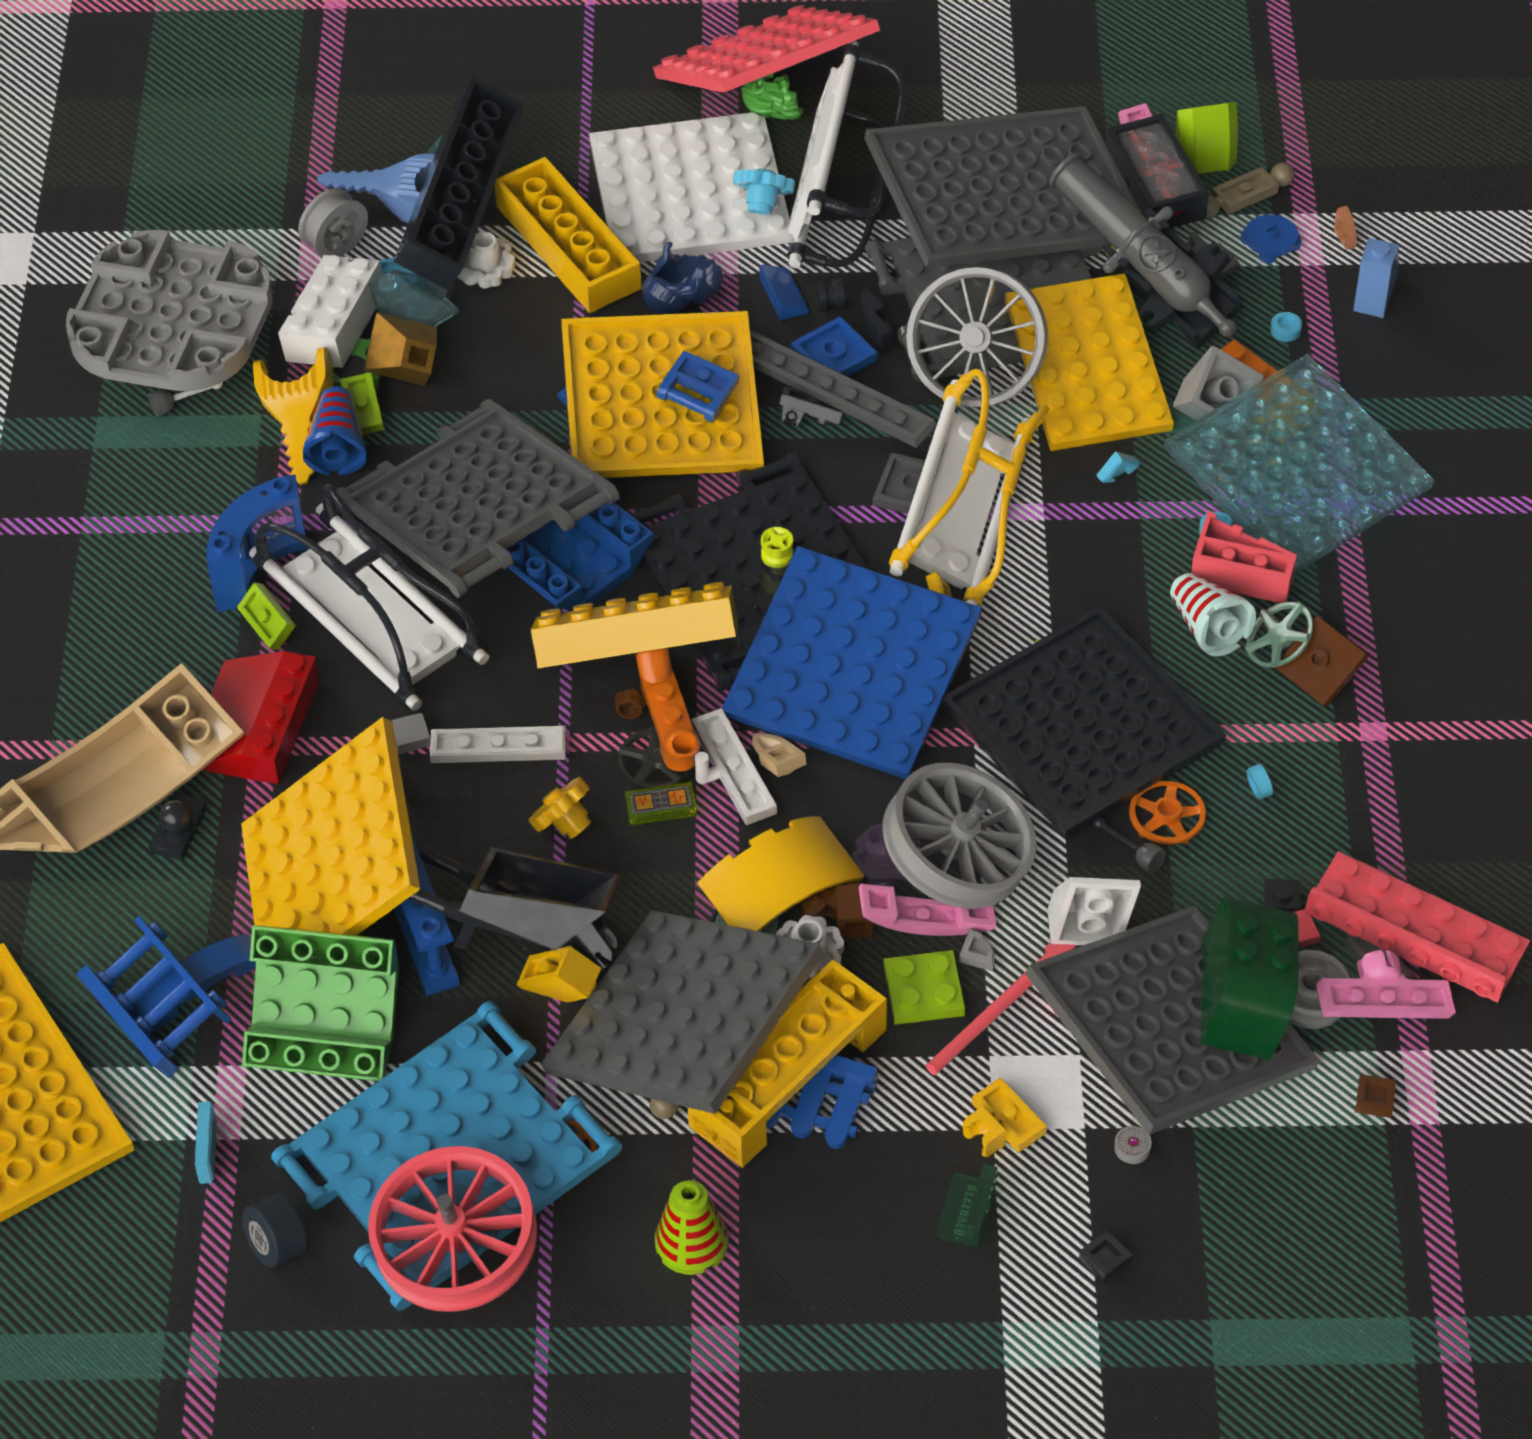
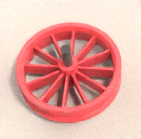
[368,1146,537,1312]

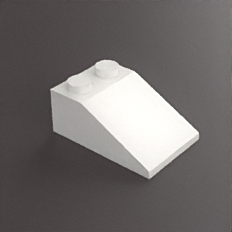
[1047,877,1141,945]

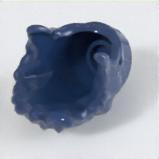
[642,242,724,315]

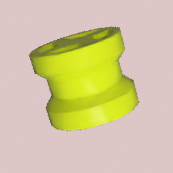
[761,527,793,568]

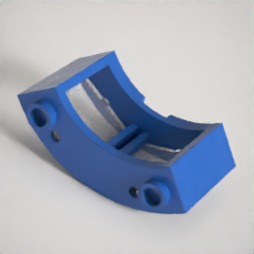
[206,474,308,612]

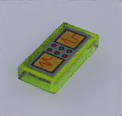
[625,782,697,825]

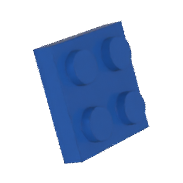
[790,317,877,377]

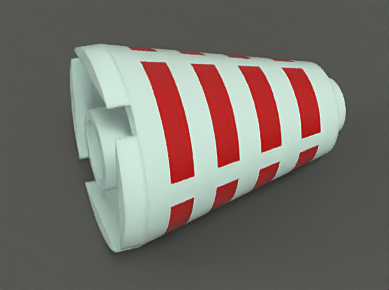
[1170,573,1256,656]

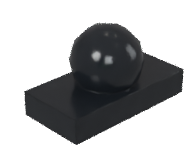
[149,793,207,860]

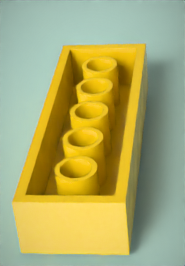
[494,157,642,314]
[531,582,738,668]

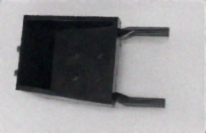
[408,844,621,968]

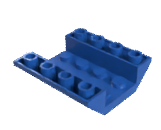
[506,492,654,610]

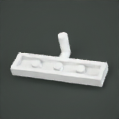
[691,708,777,825]

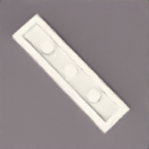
[430,726,566,763]

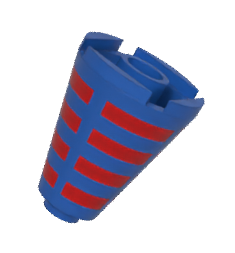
[303,386,367,476]

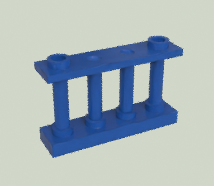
[392,835,460,996]
[76,916,232,1078]

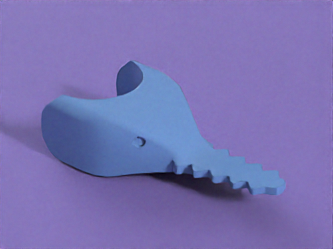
[317,154,435,223]

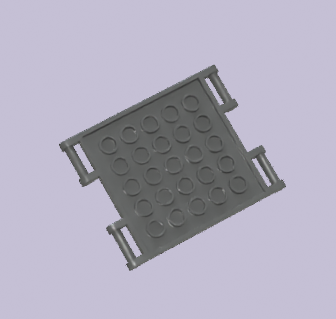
[865,237,1103,382]
[336,399,620,598]

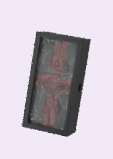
[1106,114,1209,228]

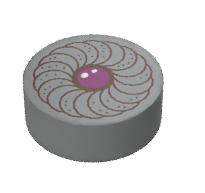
[1114,1126,1152,1164]

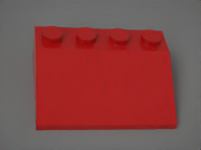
[202,651,320,785]

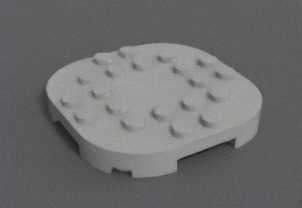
[66,230,273,391]

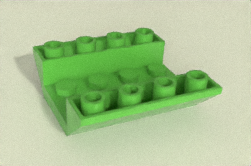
[242,925,399,1081]

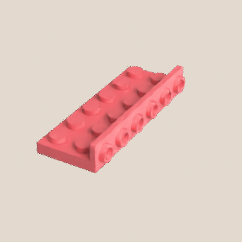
[1304,851,1530,1003]

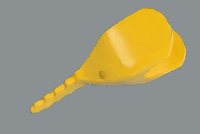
[253,347,334,485]

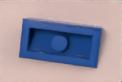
[759,264,809,321]

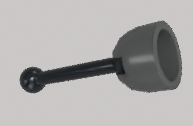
[1093,817,1166,874]

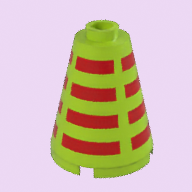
[655,1180,729,1275]

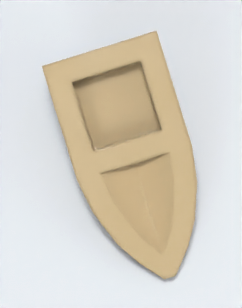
[752,733,807,777]

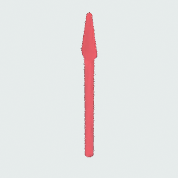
[926,942,1077,1075]

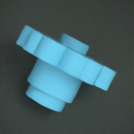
[733,169,795,215]

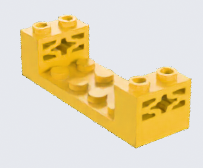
[688,959,887,1168]

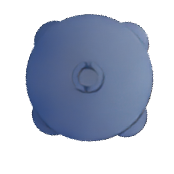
[1240,215,1302,263]

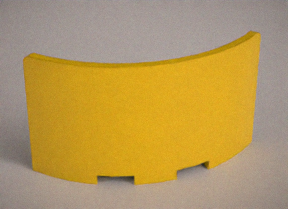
[698,816,864,932]

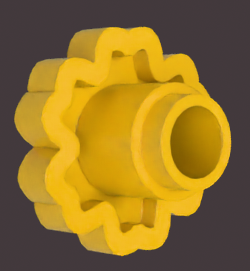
[528,776,591,839]

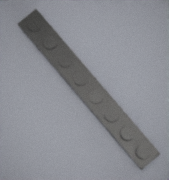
[750,330,936,448]

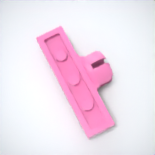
[1316,950,1456,1019]

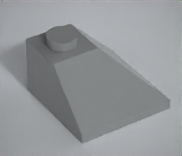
[1172,346,1264,431]

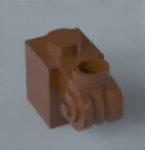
[801,883,873,939]

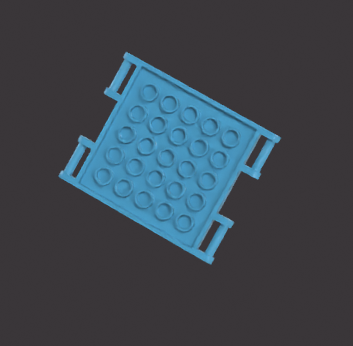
[271,1000,623,1311]

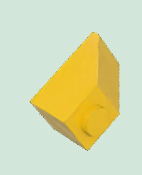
[517,946,601,1003]

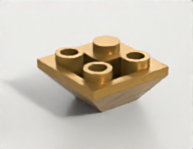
[364,312,437,386]

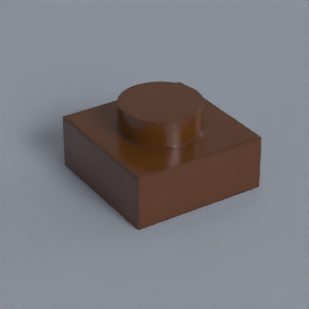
[1355,1074,1396,1118]

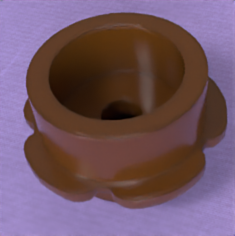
[614,689,647,719]

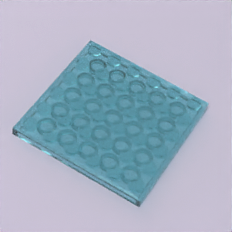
[1163,353,1434,575]

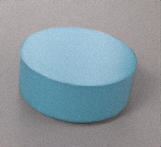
[1270,312,1302,342]
[1247,764,1273,800]

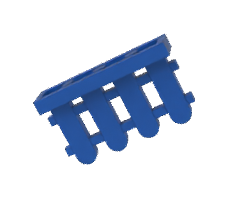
[766,1055,878,1149]

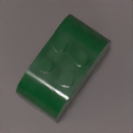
[1200,896,1298,1060]

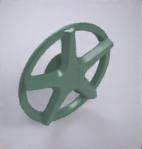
[1245,602,1313,668]

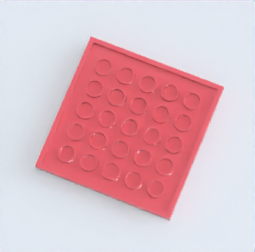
[653,5,880,93]

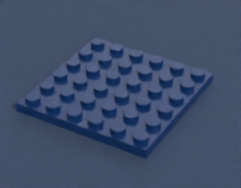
[722,546,982,779]

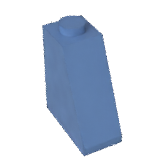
[1353,238,1399,318]

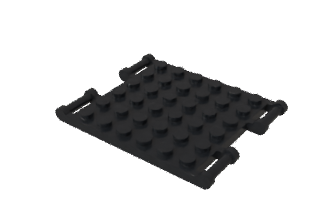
[627,451,869,691]

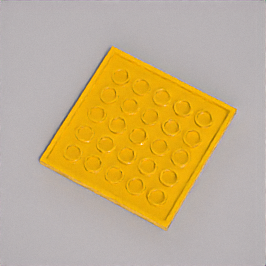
[562,311,764,478]
[241,717,420,935]

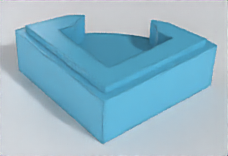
[1097,451,1140,483]

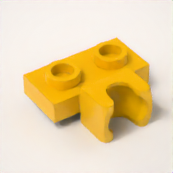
[963,1078,1047,1157]

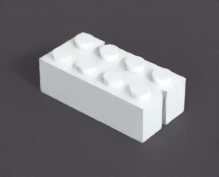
[278,255,387,368]

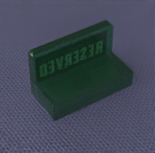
[936,1164,998,1248]

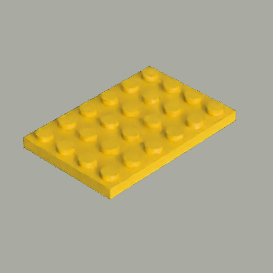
[1005,273,1174,451]

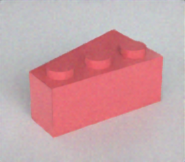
[1191,510,1297,603]

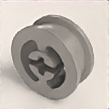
[298,188,368,257]

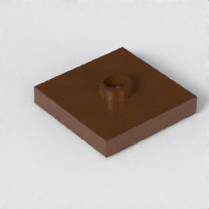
[1275,616,1369,708]

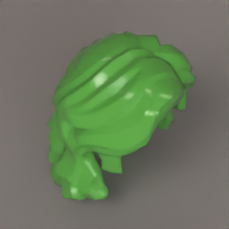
[741,73,804,120]

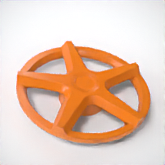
[1129,781,1206,844]

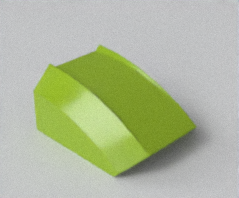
[1175,102,1238,174]

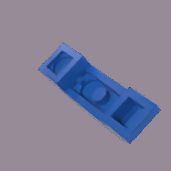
[131,934,256,1030]

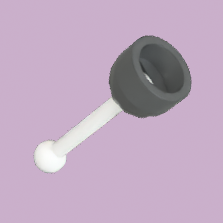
[148,382,223,417]

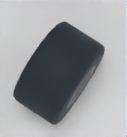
[242,1194,307,1268]

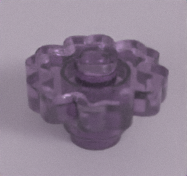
[851,823,921,886]

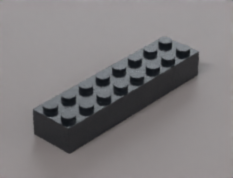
[393,76,524,291]

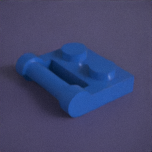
[656,350,739,423]

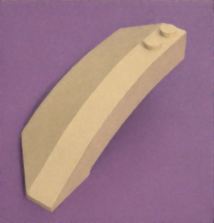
[0,663,245,853]

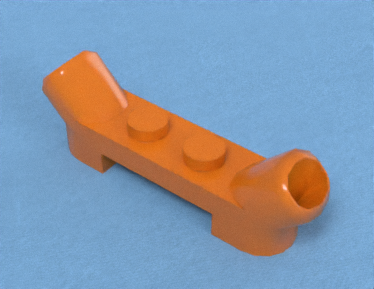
[636,648,700,771]

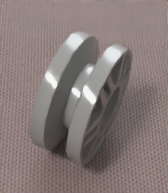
[1289,950,1350,1029]

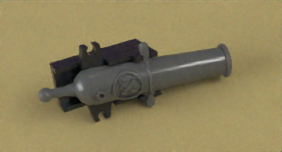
[1049,152,1244,349]

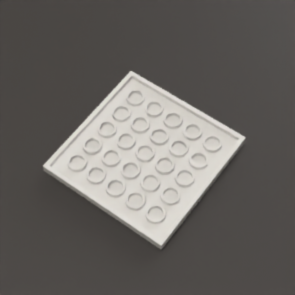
[589,112,793,263]

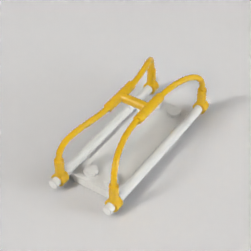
[889,369,1049,607]

